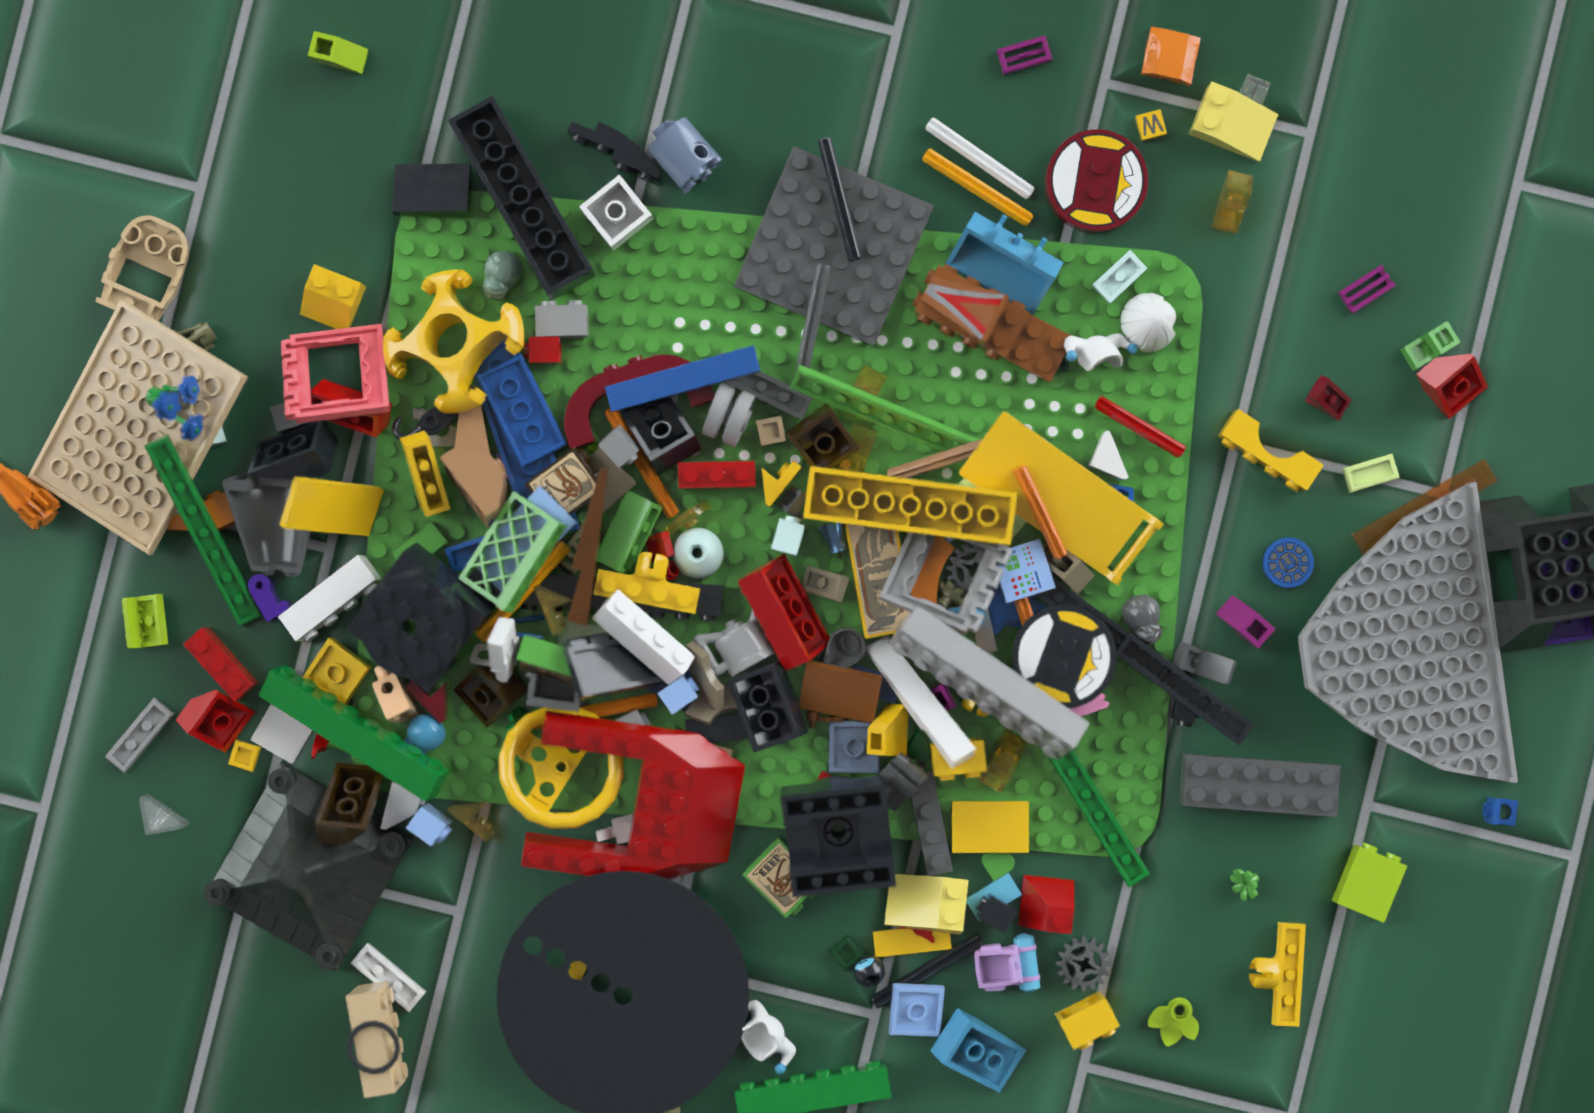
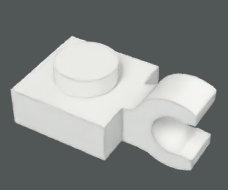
[596,814,633,844]

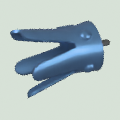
[818,523,849,559]

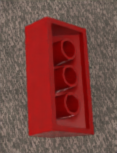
[738,553,830,671]

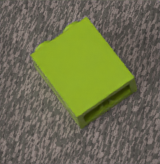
[1331,842,1407,923]

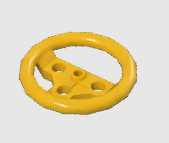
[499,707,624,829]

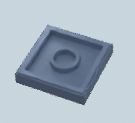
[828,721,880,773]

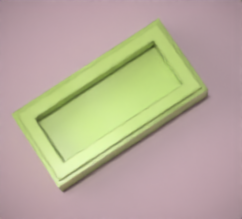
[1342,454,1400,493]

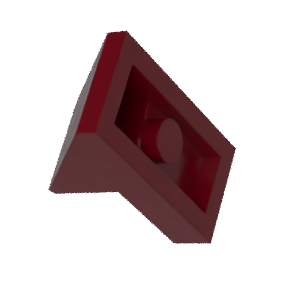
[1305,375,1352,421]
[405,680,448,723]

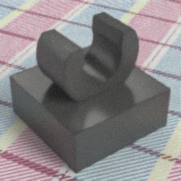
[777,485,806,519]

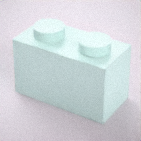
[771,515,805,556]

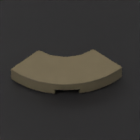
[686,641,724,710]
[685,683,738,725]

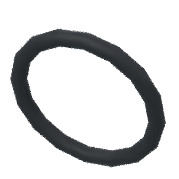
[347,1021,400,1074]

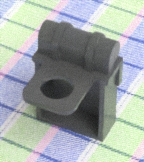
[878,752,928,811]

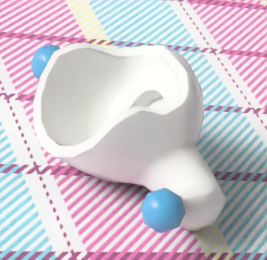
[1064,333,1138,371]
[741,1000,796,1074]

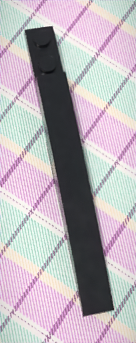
[1034,576,1254,745]

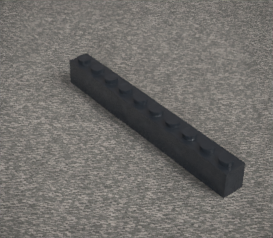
[468,570,723,621]

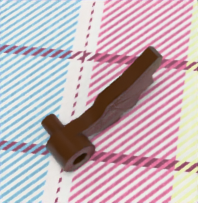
[807,711,849,728]

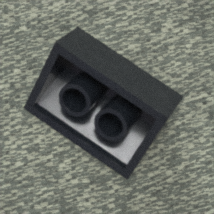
[728,661,808,753]

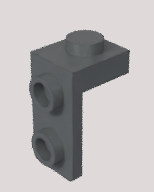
[1172,641,1237,685]

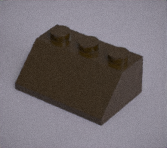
[315,763,384,845]

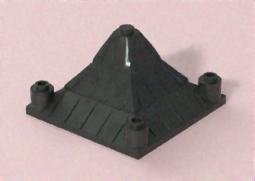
[204,762,414,971]

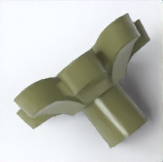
[937,581,964,609]

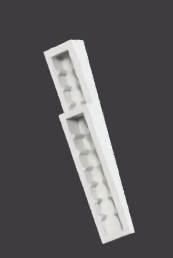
[866,635,975,769]

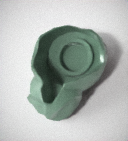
[483,250,523,300]

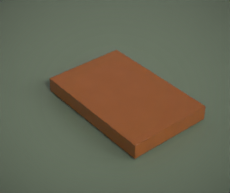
[799,661,883,723]

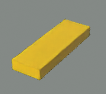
[873,928,952,957]

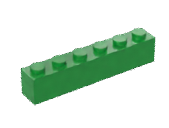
[735,1060,892,1113]

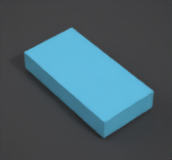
[966,873,1022,921]

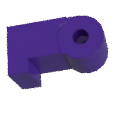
[248,574,292,622]

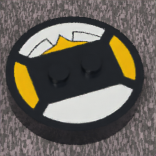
[1012,605,1116,708]

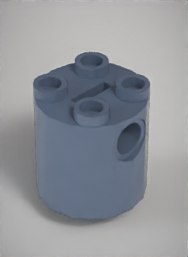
[648,117,722,194]

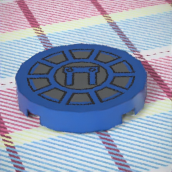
[1262,538,1314,588]

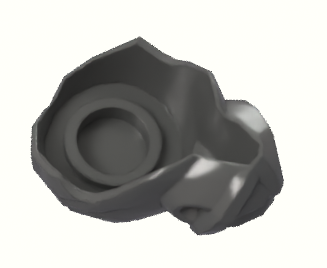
[1122,594,1162,645]
[820,627,867,668]

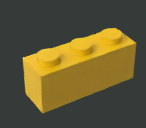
[400,431,450,517]

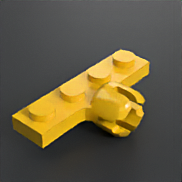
[594,552,700,614]
[1249,922,1306,1027]

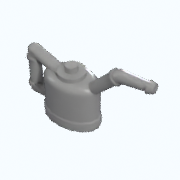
[694,609,776,678]

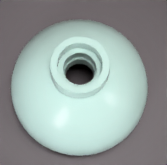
[673,528,724,579]

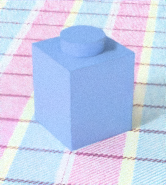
[658,675,699,715]

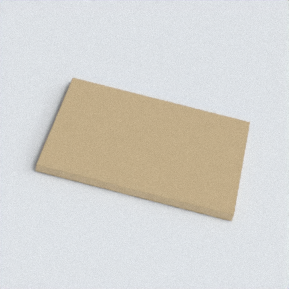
[28,300,248,555]

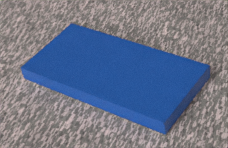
[476,353,568,468]

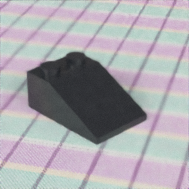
[619,397,702,475]
[248,420,338,479]

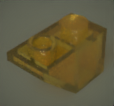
[1212,170,1253,234]
[978,729,1027,793]

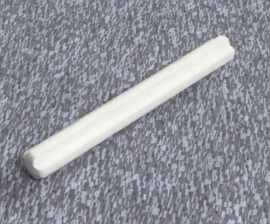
[926,118,1034,199]

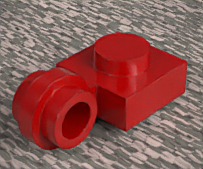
[646,531,679,581]

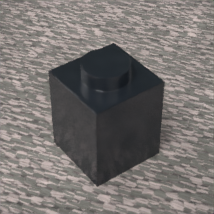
[976,893,1018,934]

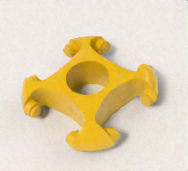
[383,269,524,413]

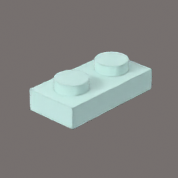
[1092,250,1147,304]

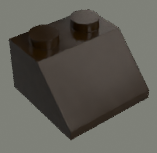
[786,403,860,469]
[453,657,528,728]

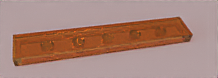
[1351,459,1497,555]

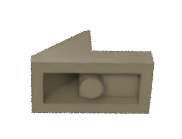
[801,565,849,603]

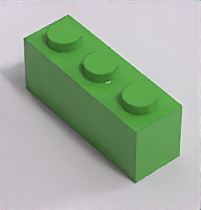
[597,491,663,575]

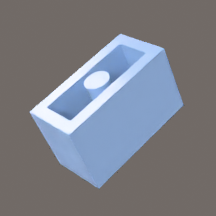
[406,803,453,846]

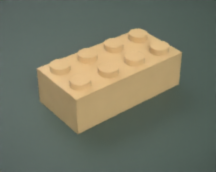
[346,980,408,1098]

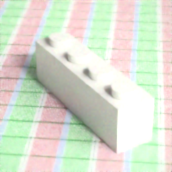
[278,555,382,642]
[592,590,695,685]

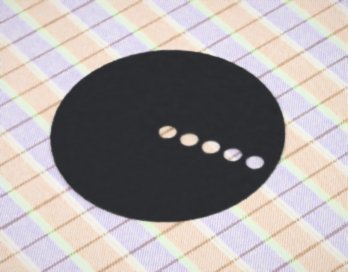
[496,871,749,1113]

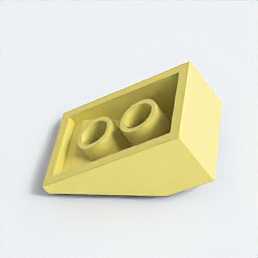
[1189,82,1278,162]
[884,874,968,935]

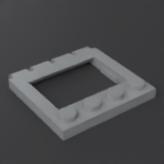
[880,532,1013,634]

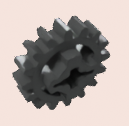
[946,544,993,596]
[1055,935,1112,992]

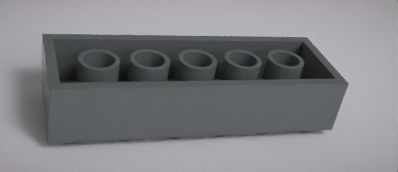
[1179,753,1341,817]

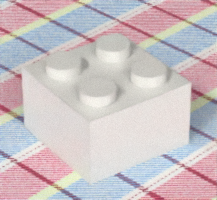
[579,175,653,251]

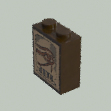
[525,447,608,515]

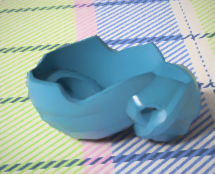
[404,713,446,755]

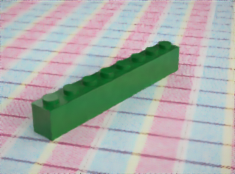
[258,665,450,802]

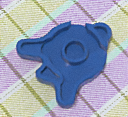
[988,584,1047,635]

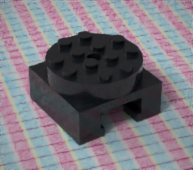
[347,542,497,693]
[780,775,896,897]

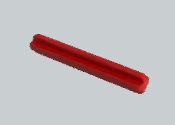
[1094,396,1186,458]

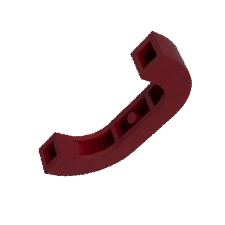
[564,355,715,449]

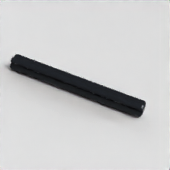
[818,137,861,262]
[871,933,984,1008]

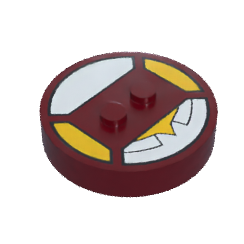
[1045,129,1148,234]

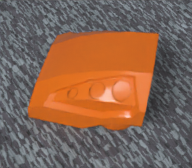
[1141,27,1200,86]

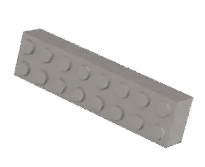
[888,605,1089,759]

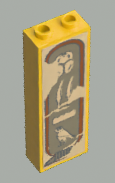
[844,475,910,639]

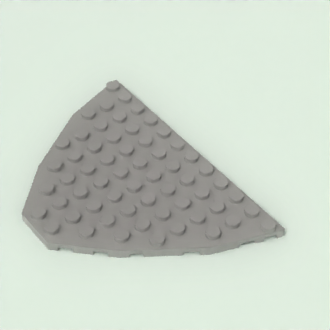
[1298,482,1518,783]

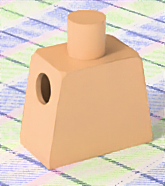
[372,666,421,725]

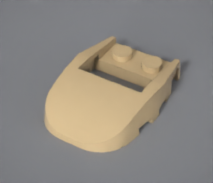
[95,216,189,321]

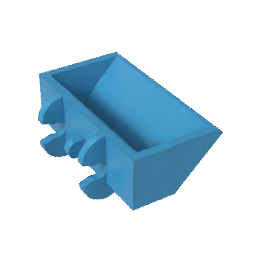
[946,212,1064,315]

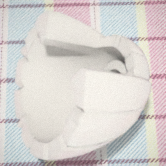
[1120,293,1176,352]

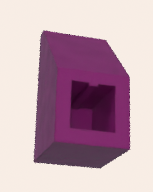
[1215,595,1275,648]

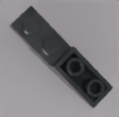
[568,121,662,183]

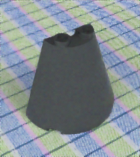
[222,474,323,576]

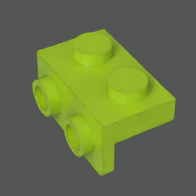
[122,594,168,649]

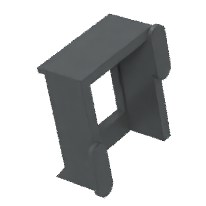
[526,672,585,712]

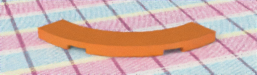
[910,536,955,604]

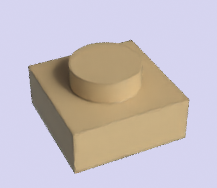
[756,416,786,446]

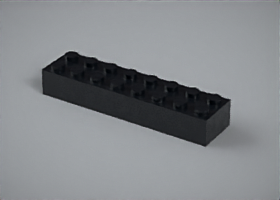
[448,95,595,301]

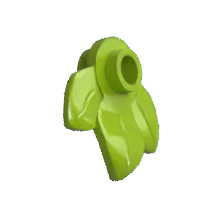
[1148,997,1199,1047]

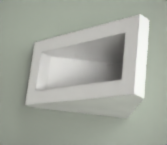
[1088,430,1129,481]

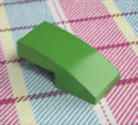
[1400,321,1461,371]

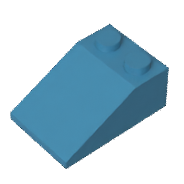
[930,1008,1026,1093]

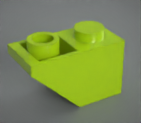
[308,31,369,74]

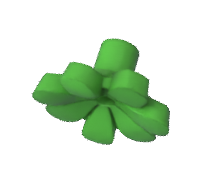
[1230,869,1259,901]

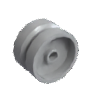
[702,382,756,447]

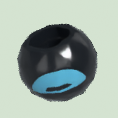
[853,955,885,987]

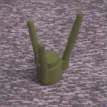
[177,322,217,351]

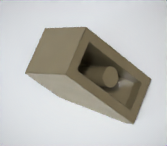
[1042,542,1095,595]

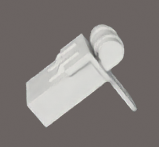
[470,617,520,682]

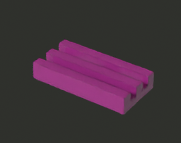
[996,35,1052,76]
[1338,265,1396,314]

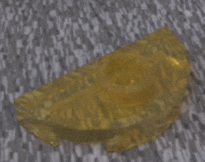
[665,500,712,535]

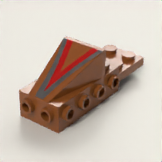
[912,264,1071,383]

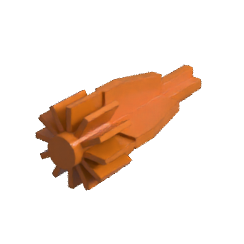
[0,463,61,530]

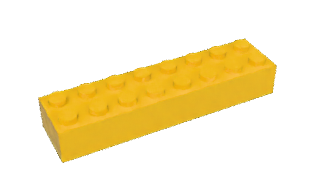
[803,466,1017,545]

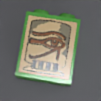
[516,635,574,686]
[742,836,815,918]

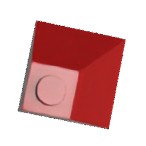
[1416,354,1488,419]
[176,690,255,753]
[1018,874,1074,934]

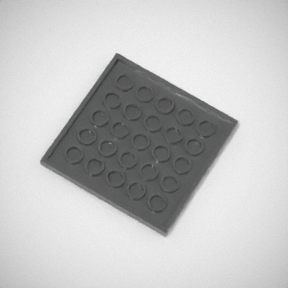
[734,146,934,346]

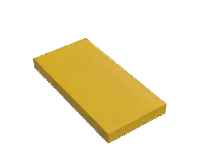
[280,477,384,536]

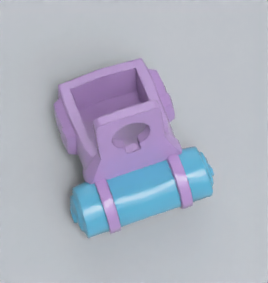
[975,933,1041,992]

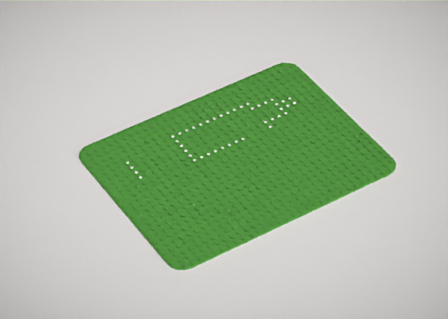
[351,190,1203,857]

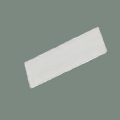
[975,609,997,653]

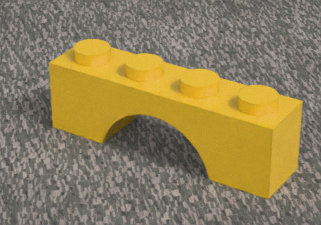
[1218,409,1324,493]

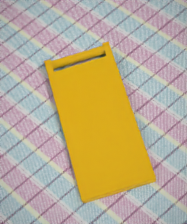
[959,411,1164,585]

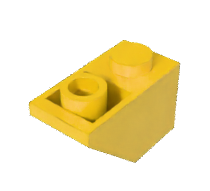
[867,703,909,756]

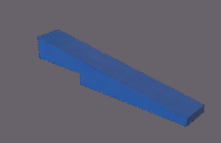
[605,345,760,412]

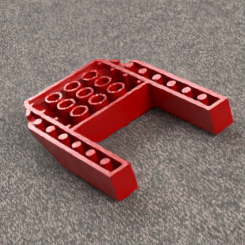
[521,710,745,878]

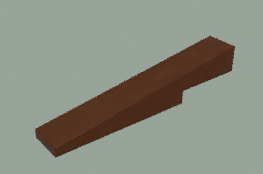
[567,467,609,626]

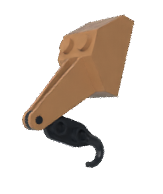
[392,385,508,529]

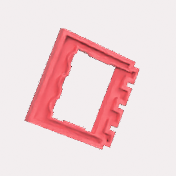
[281,324,390,424]

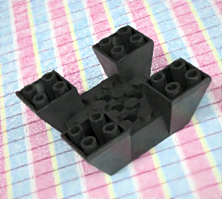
[1479,484,1594,653]

